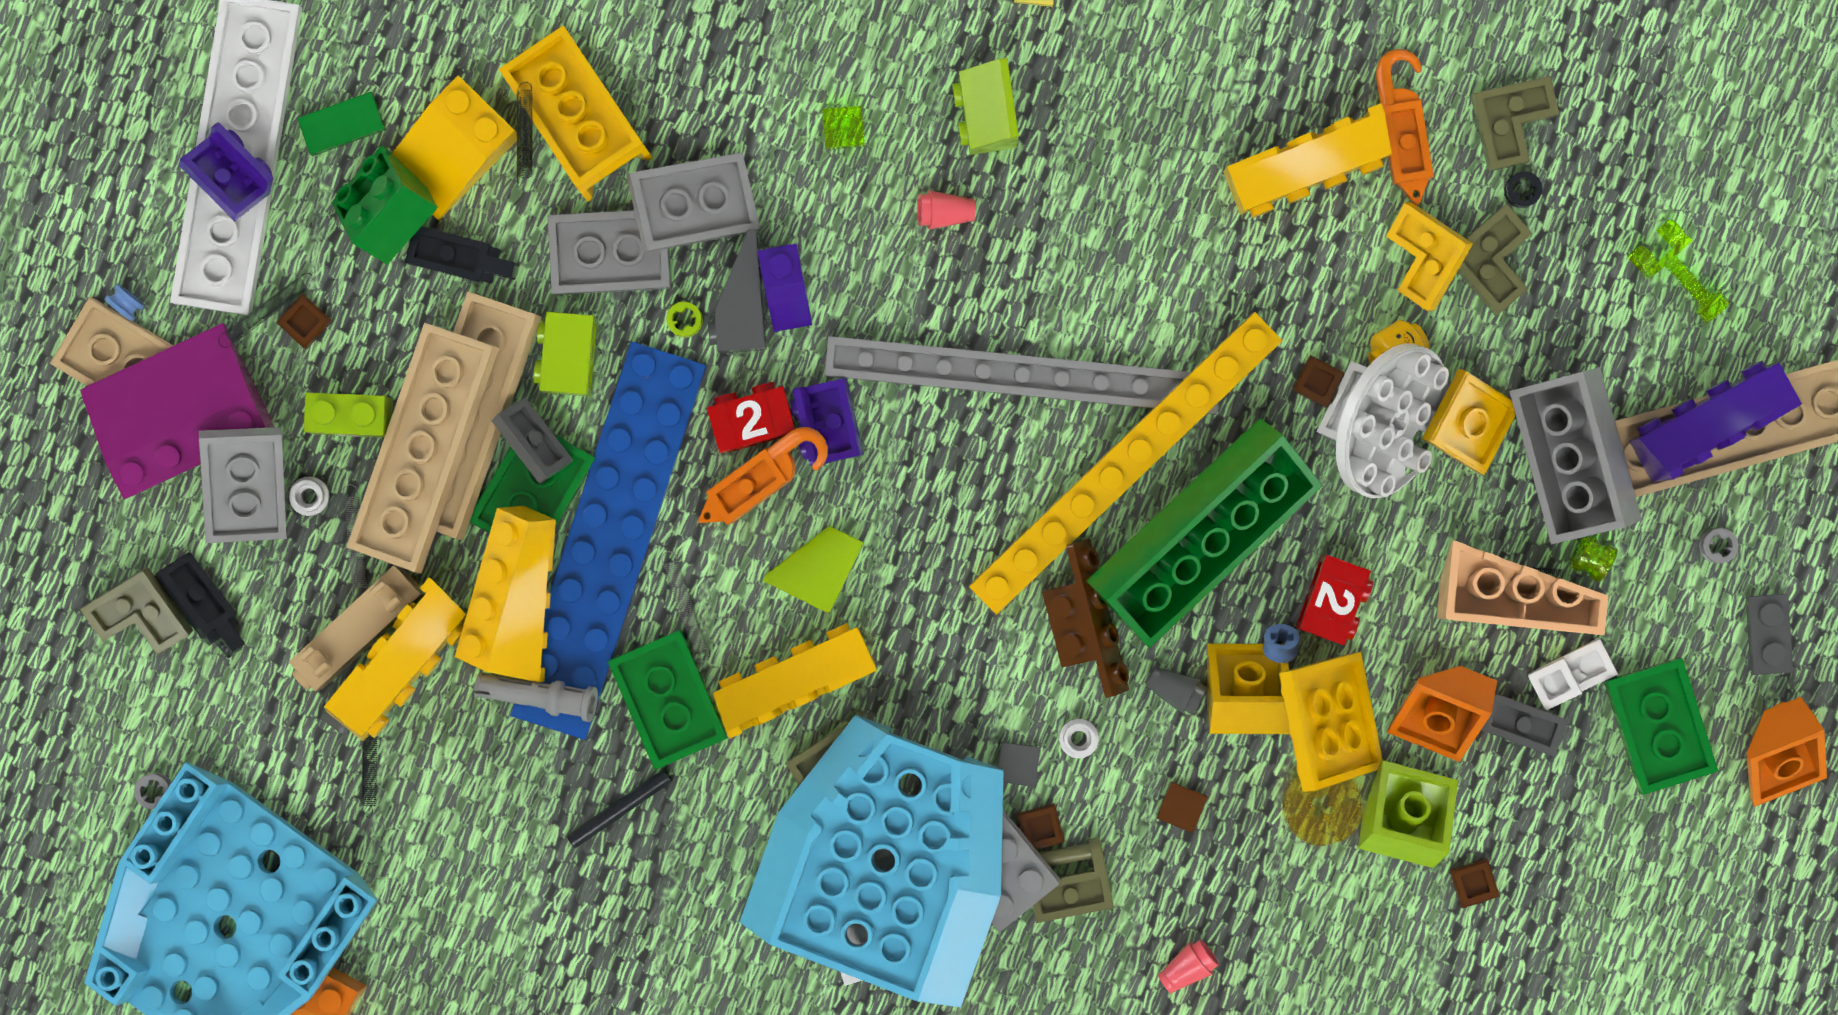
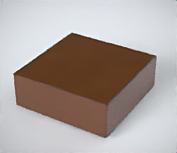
[276,294,333,350]
[1291,355,1345,408]
[1156,781,1208,833]
[1017,803,1065,849]
[1449,858,1500,909]

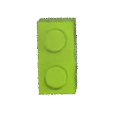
[534,311,598,397]
[304,392,393,437]

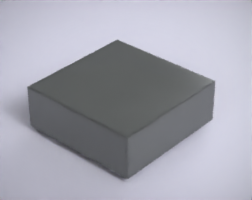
[998,742,1040,787]

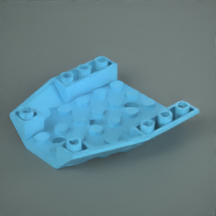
[740,715,1004,1008]
[84,762,378,1015]

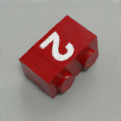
[707,382,796,454]
[1295,554,1373,645]

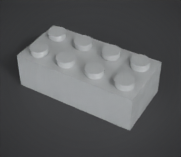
[1510,367,1642,544]

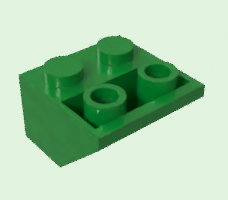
[331,145,438,265]

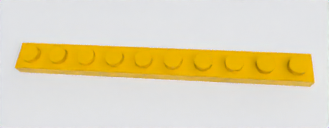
[969,312,1283,615]

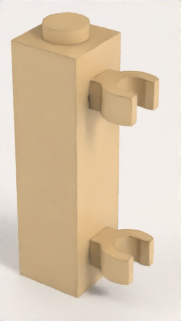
[289,565,425,691]

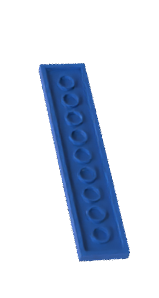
[510,341,707,740]

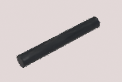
[567,769,673,849]

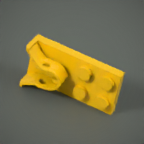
[499,25,653,202]

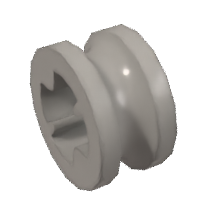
[1699,528,1739,563]
[134,773,172,809]

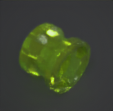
[1569,535,1618,583]

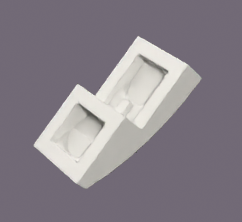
[1528,637,1618,710]

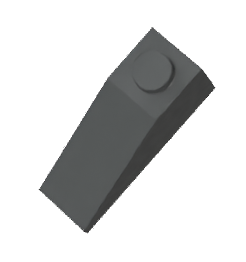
[708,229,767,354]

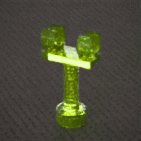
[1627,219,1731,324]

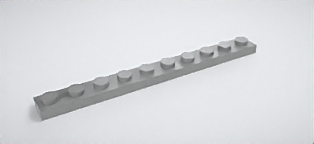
[825,336,1218,415]

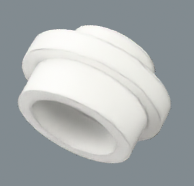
[289,477,330,516]
[1059,719,1099,758]

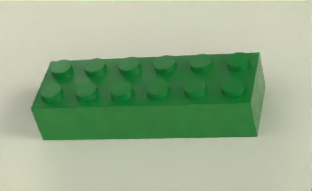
[1086,418,1323,649]

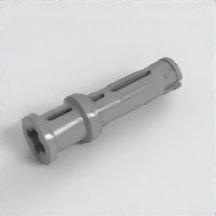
[474,672,598,722]

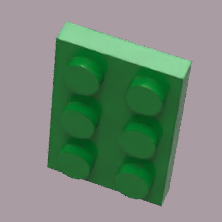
[470,433,596,534]
[607,630,728,770]
[1603,658,1719,795]

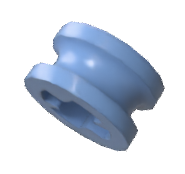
[104,283,145,321]
[1263,624,1300,663]

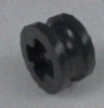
[1504,171,1542,208]

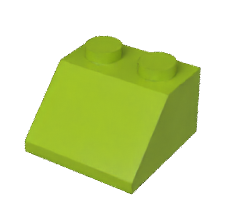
[952,58,1019,155]
[1358,760,1458,868]

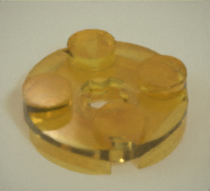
[1282,774,1362,846]

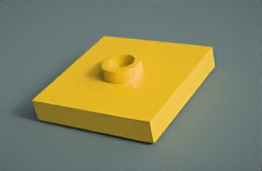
[1422,369,1516,475]

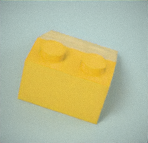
[392,75,520,220]

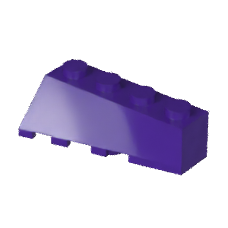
[1629,360,1802,482]

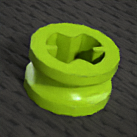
[666,301,703,338]

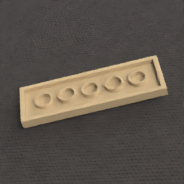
[436,291,542,541]
[346,323,499,574]

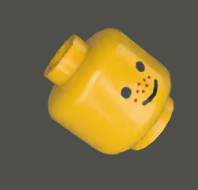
[1368,320,1430,363]

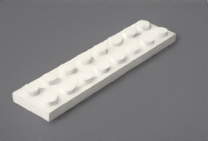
[170,0,302,316]

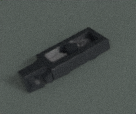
[404,226,519,284]
[155,552,245,658]

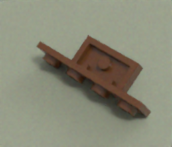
[1042,539,1129,698]

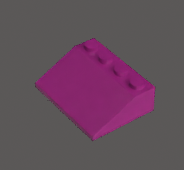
[80,323,275,500]

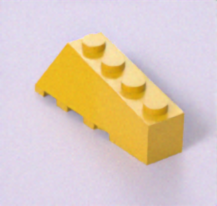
[1223,103,1392,218]
[454,506,556,683]
[324,577,467,741]
[713,623,877,739]

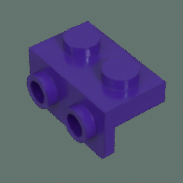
[179,122,274,221]
[790,378,864,466]

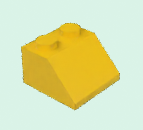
[1207,644,1289,734]

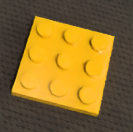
[1279,652,1383,792]

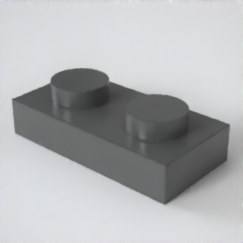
[491,397,573,484]
[1745,594,1793,675]
[1481,693,1568,757]

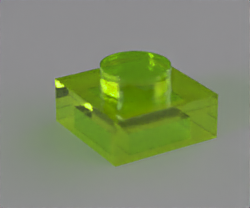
[822,106,865,150]

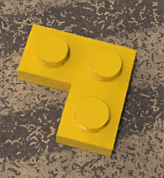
[1386,202,1473,312]

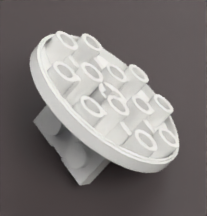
[1317,343,1449,498]

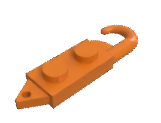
[1376,49,1434,206]
[698,427,828,525]

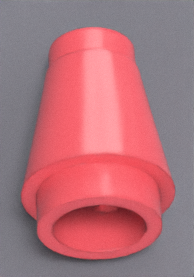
[917,190,976,230]
[1158,939,1219,994]

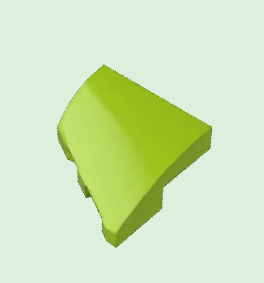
[763,526,864,614]

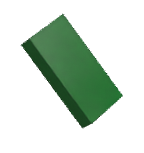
[297,92,386,157]

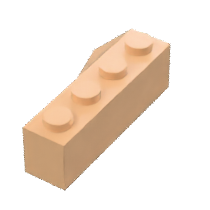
[1437,540,1608,635]

